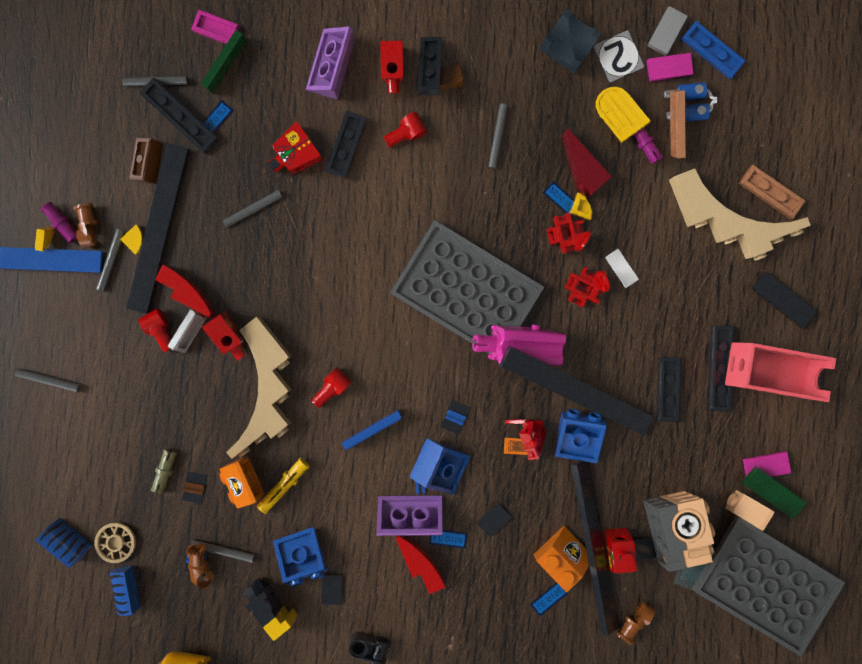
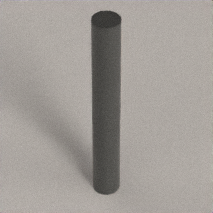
[122,76,188,87]
[488,104,508,169]
[223,190,283,228]
[96,229,125,292]
[15,368,81,393]
[190,540,255,563]

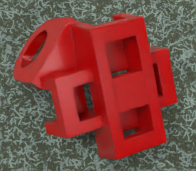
[546,212,592,254]
[564,267,610,308]
[505,419,547,460]

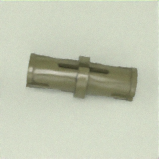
[151,448,177,494]

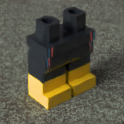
[243,578,298,641]

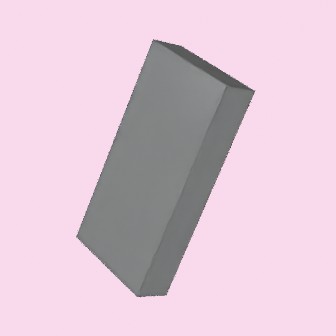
[647,6,687,56]
[168,309,207,353]

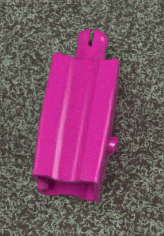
[472,324,566,366]

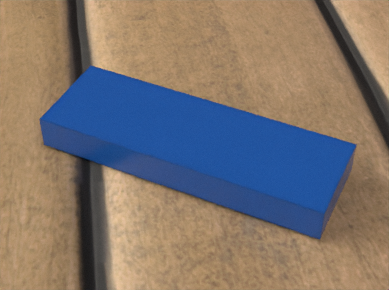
[681,21,746,79]
[342,409,402,450]

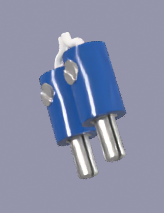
[664,82,717,122]

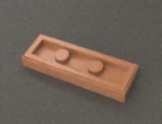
[670,90,686,158]
[739,165,805,219]

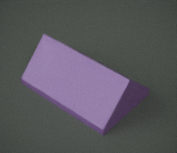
[306,27,355,100]
[377,496,443,536]

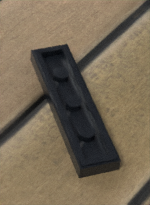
[139,77,219,154]
[707,325,734,411]

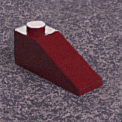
[562,129,611,197]

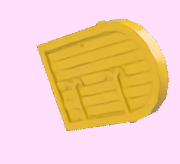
[596,87,650,143]

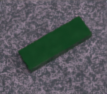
[201,30,247,94]
[742,466,807,519]

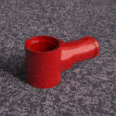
[383,112,427,148]
[138,308,171,353]
[311,367,352,408]

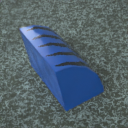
[35,518,93,568]
[109,565,141,616]

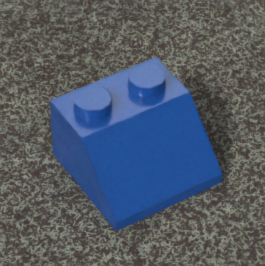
[410,438,471,495]

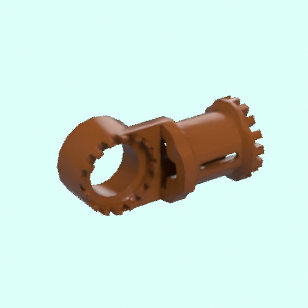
[73,203,98,248]
[186,543,213,589]
[616,602,655,645]

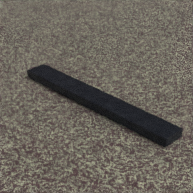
[126,143,190,314]
[499,345,654,436]
[571,461,620,635]

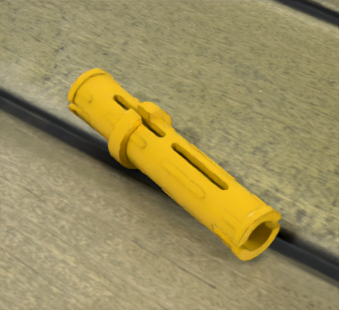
[257,458,310,514]

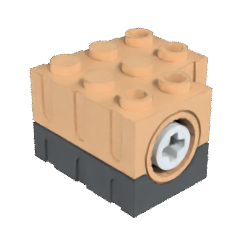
[643,491,715,572]

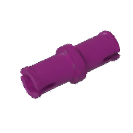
[634,127,663,165]
[40,202,77,244]

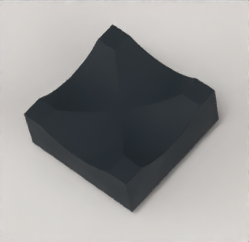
[539,9,602,74]

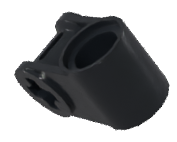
[349,632,392,664]

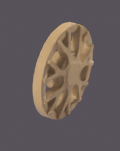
[95,522,136,563]

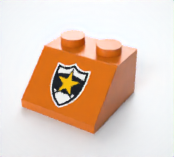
[219,455,265,508]
[533,526,589,593]

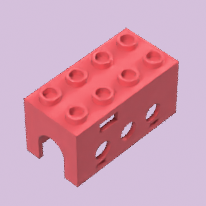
[725,343,836,402]

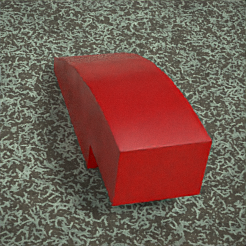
[155,265,216,317]
[395,535,445,594]

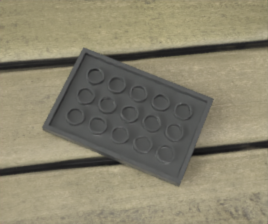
[390,220,544,354]
[692,515,845,656]

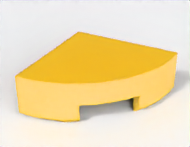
[570,193,592,221]
[121,225,143,255]
[35,226,55,251]

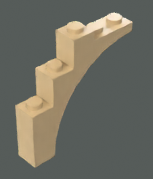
[669,168,810,261]
[226,317,292,459]

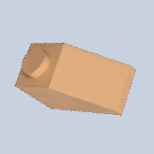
[726,490,775,531]

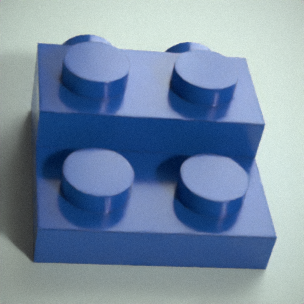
[554,409,607,463]
[273,527,328,587]

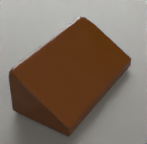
[418,64,464,90]
[129,138,163,184]

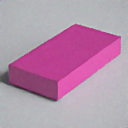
[191,10,240,44]
[646,53,694,82]
[743,451,791,477]

